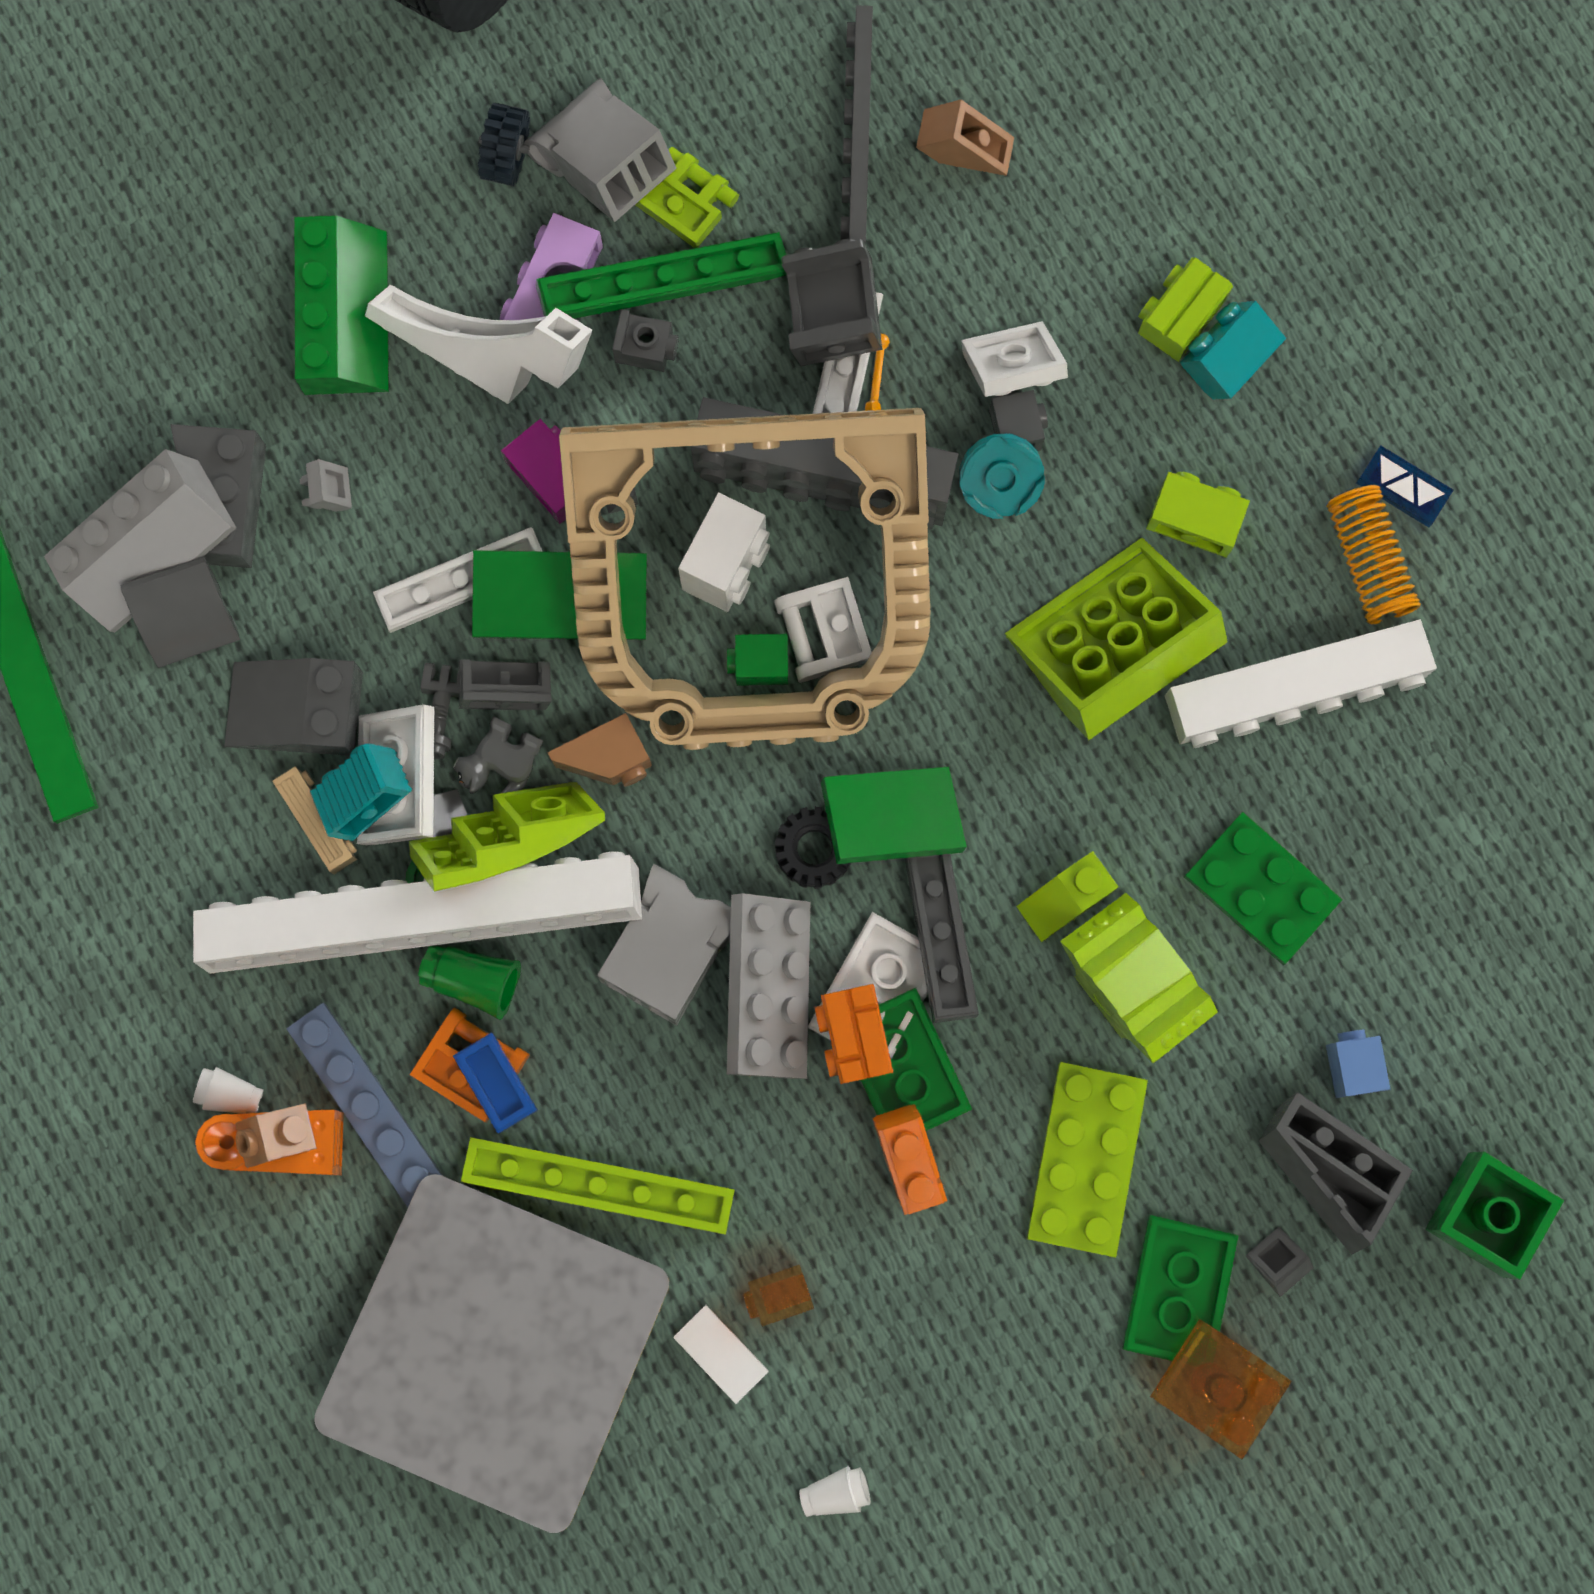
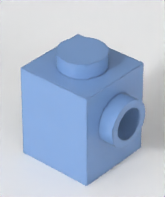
[1326,1029,1391,1098]

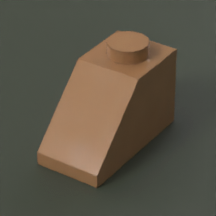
[916,100,1014,176]
[547,713,652,787]

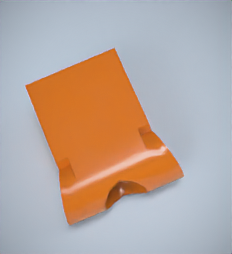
[195,1110,344,1176]

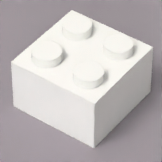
[678,492,770,612]

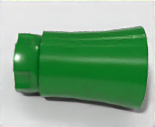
[418,945,521,1020]

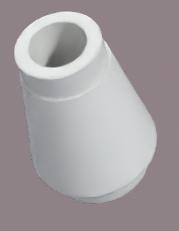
[193,1067,264,1114]
[799,1466,870,1517]

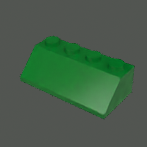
[294,215,389,395]

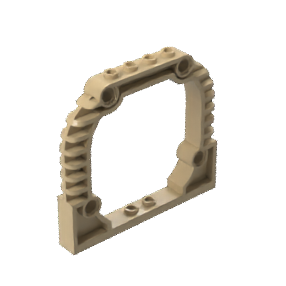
[559,408,930,750]

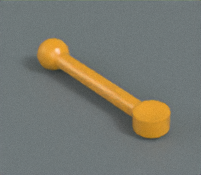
[865,333,890,411]

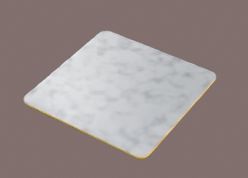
[315,1174,669,1533]

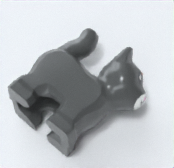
[453,716,543,794]

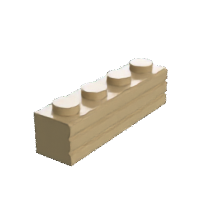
[272,766,357,874]

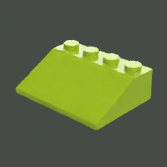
[1005,538,1228,740]

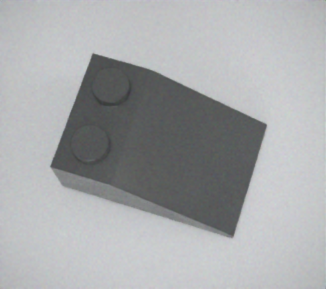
[224,658,363,756]

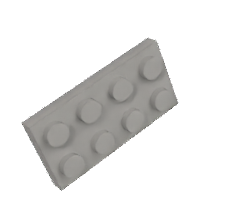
[727,893,811,1079]

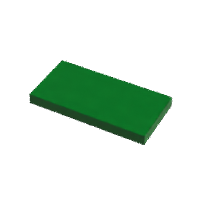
[472,550,647,640]

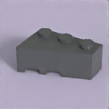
[170,424,266,568]
[1259,1092,1413,1255]

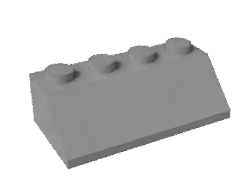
[44,449,236,633]

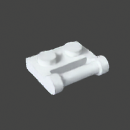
[774,577,872,683]

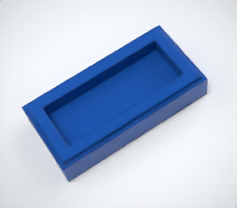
[453,1032,538,1134]

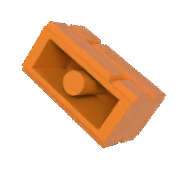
[814,984,894,1084]
[872,1104,948,1215]

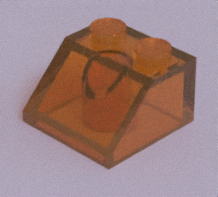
[1150,1319,1292,1460]

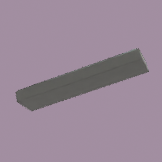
[905,854,979,1023]

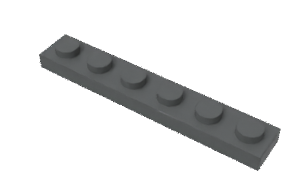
[840,5,873,245]

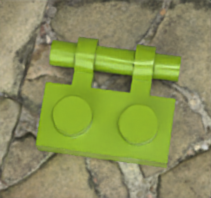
[635,147,739,248]

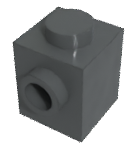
[989,389,1048,451]

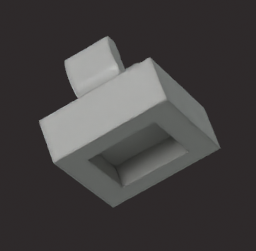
[299,459,352,512]

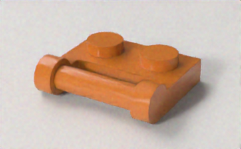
[410,1007,530,1123]

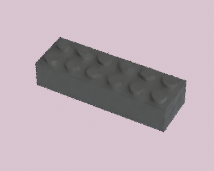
[691,397,959,530]

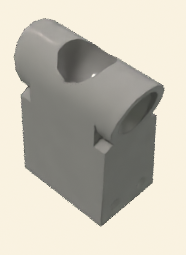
[524,77,677,222]
[597,864,731,1026]

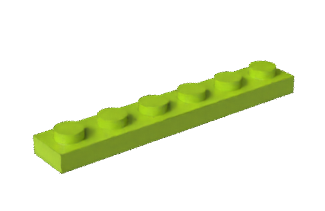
[461,1137,735,1235]

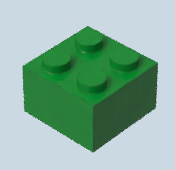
[1425,1151,1564,1280]

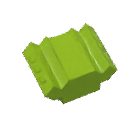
[1060,893,1218,1063]

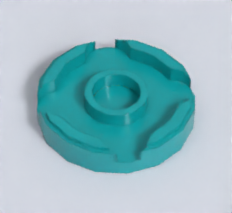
[959,434,1045,519]

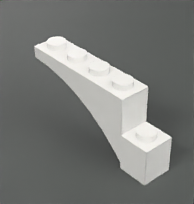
[365,285,592,404]

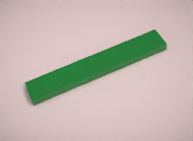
[535,232,787,319]

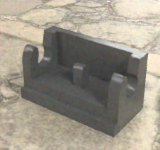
[459,659,551,710]

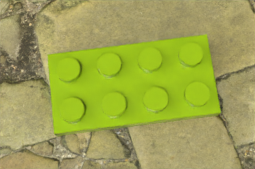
[1026,1062,1148,1258]

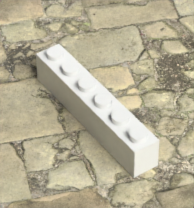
[1165,619,1437,748]

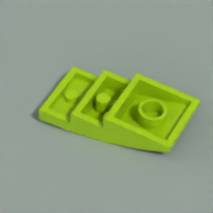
[409,782,605,892]

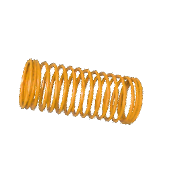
[1326,485,1421,624]

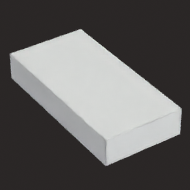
[673,1305,769,1404]

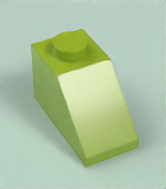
[1016,851,1119,942]

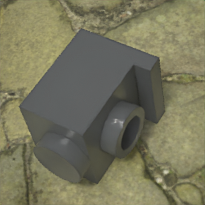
[612,310,679,372]

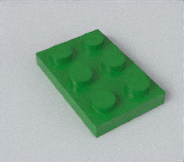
[1184,812,1343,965]

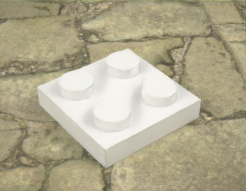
[962,321,1068,397]

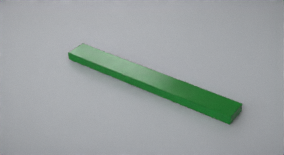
[0,529,99,824]

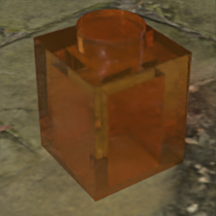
[742,1263,814,1327]

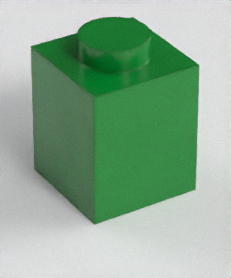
[727,634,788,686]

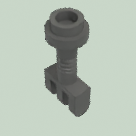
[420,663,459,759]

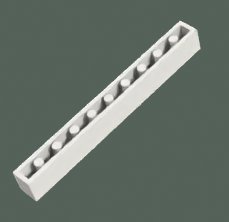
[193,852,642,974]

